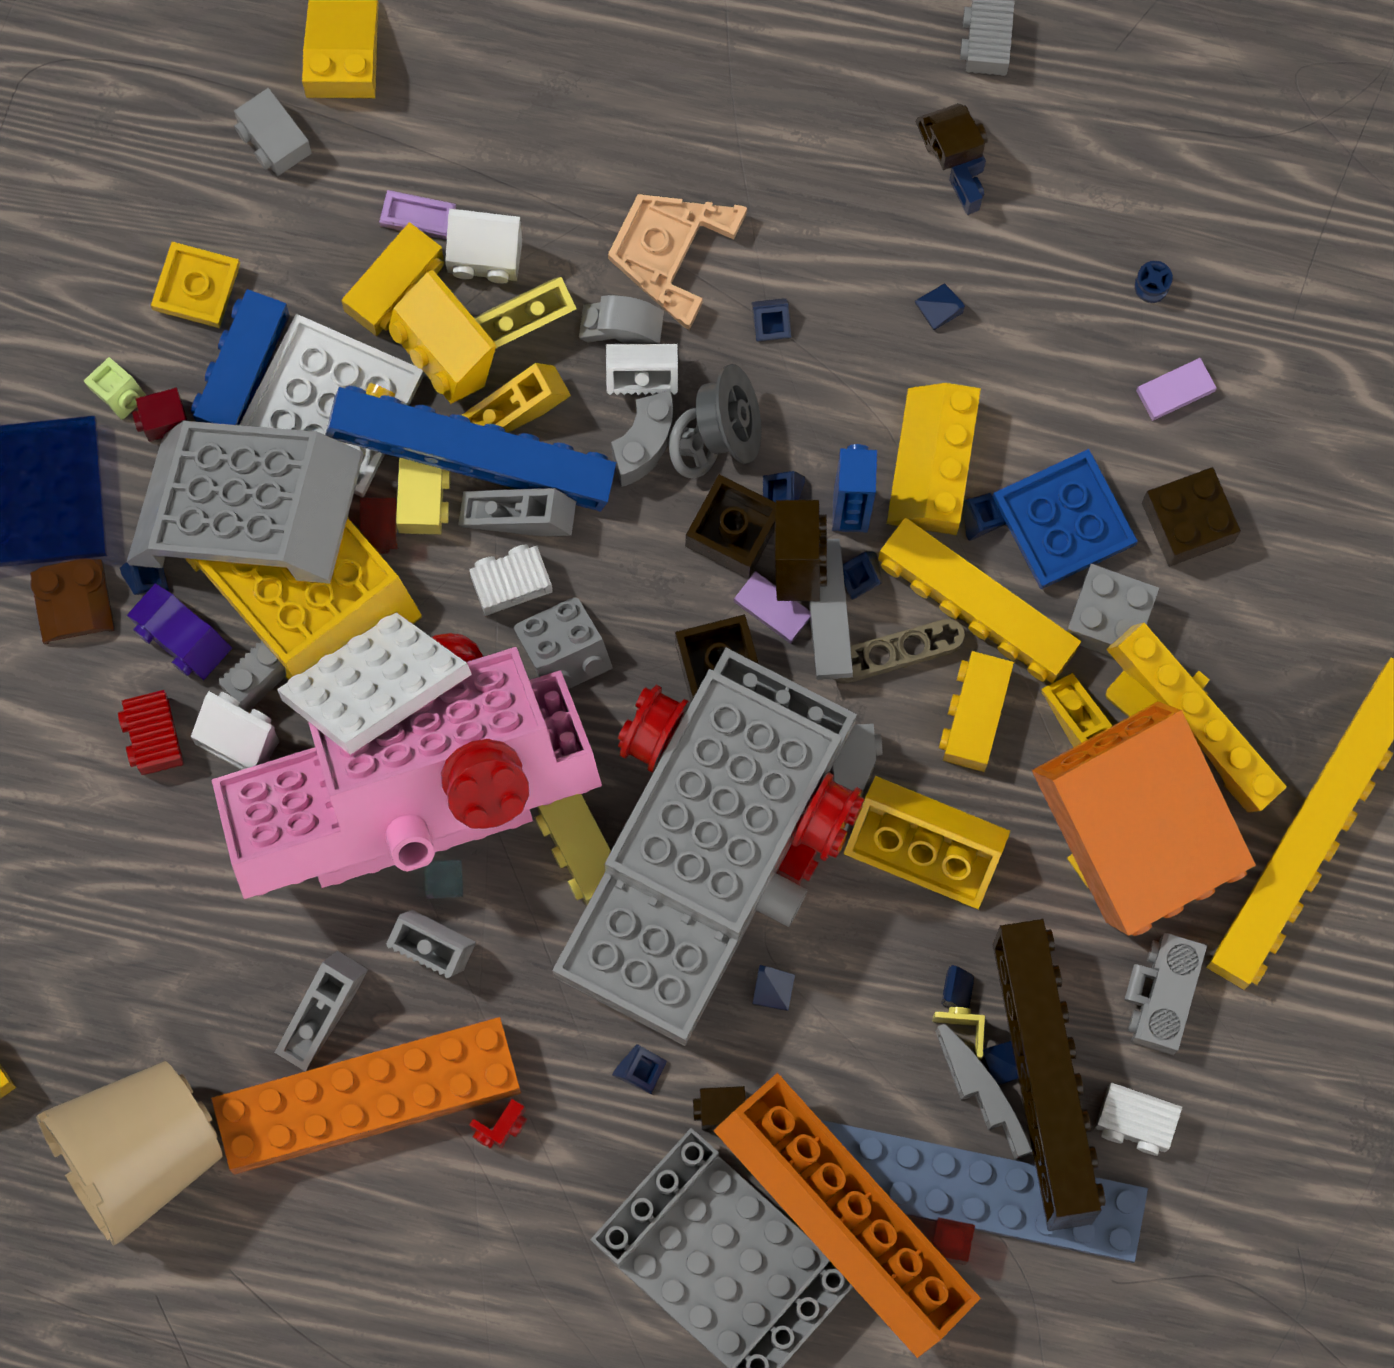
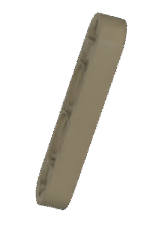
[834,619,965,684]

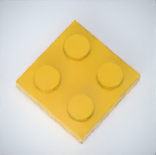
[150,242,240,328]

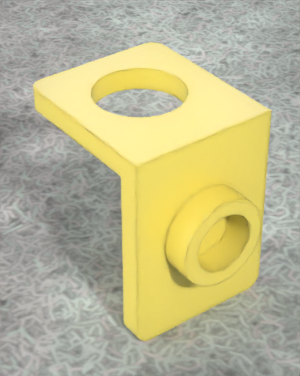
[932,1007,985,1061]

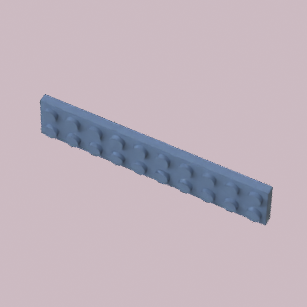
[821,1120,1148,1263]

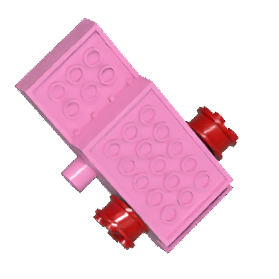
[212,633,602,899]

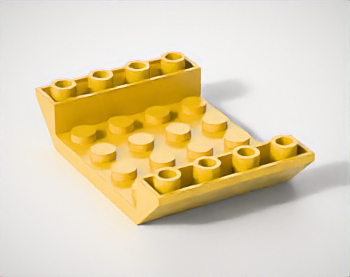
[185,517,422,680]

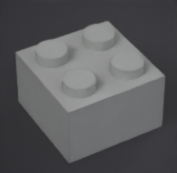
[1066,564,1159,657]

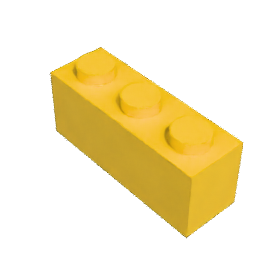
[341,222,444,337]
[938,651,1014,772]

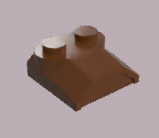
[30,559,115,644]

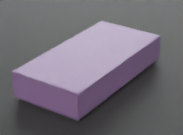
[379,190,456,240]
[1136,358,1216,421]
[734,571,810,644]

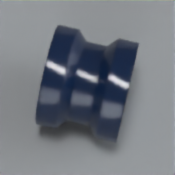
[1134,261,1173,303]

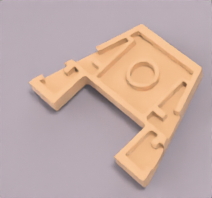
[608,194,747,330]

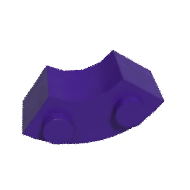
[127,583,232,680]

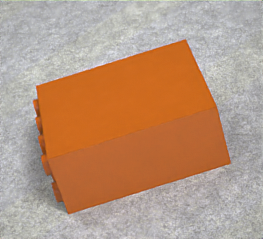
[1032,701,1256,936]

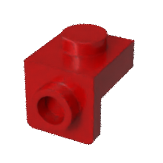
[469,1099,527,1149]

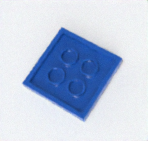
[992,449,1138,590]

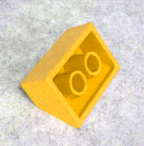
[388,270,497,404]

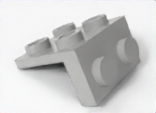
[514,598,613,689]

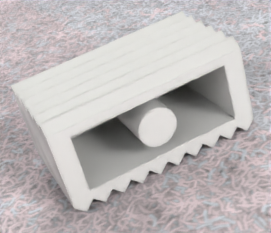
[606,344,678,395]
[469,544,552,616]
[1095,1083,1182,1156]

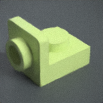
[84,357,146,420]

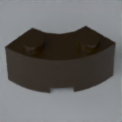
[916,103,988,170]

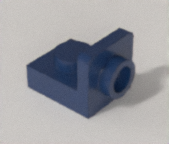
[949,156,986,215]

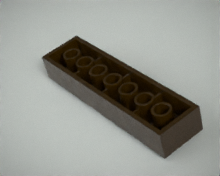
[992,919,1106,1231]

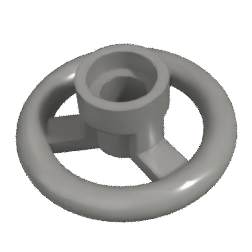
[668,408,718,478]

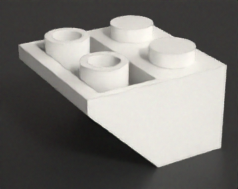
[191,691,280,770]

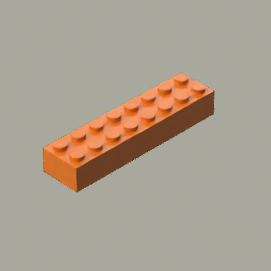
[211,1017,521,1175]
[713,1072,981,1358]

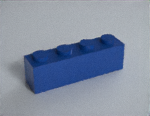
[191,289,290,425]
[832,444,877,533]

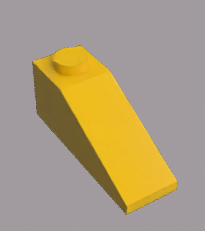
[462,363,571,433]
[1041,673,1112,747]

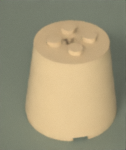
[36,1061,223,1246]

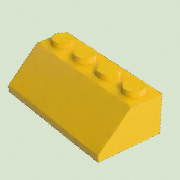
[886,383,981,535]
[844,776,1010,910]

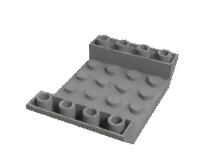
[127,421,364,584]
[590,1128,853,1368]

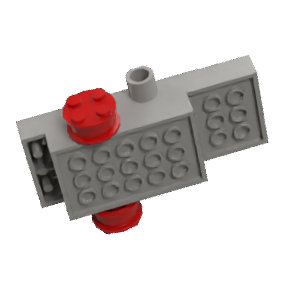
[552,648,865,1046]

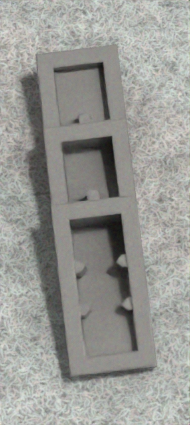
[809,539,853,680]
[935,1024,1032,1160]

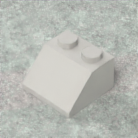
[445,208,522,284]

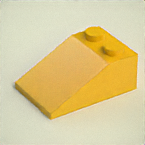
[302,0,378,98]

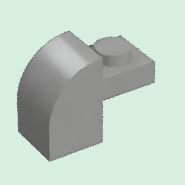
[579,295,664,344]

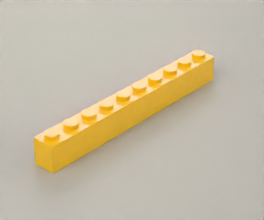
[1206,657,1394,990]

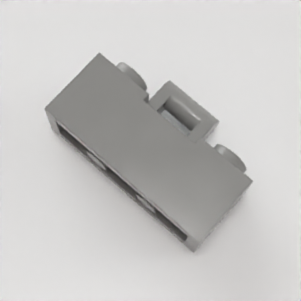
[1124,933,1207,1055]

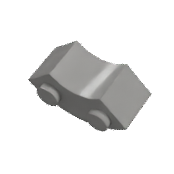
[611,390,673,487]

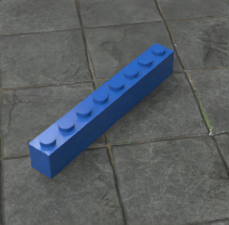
[325,386,617,512]

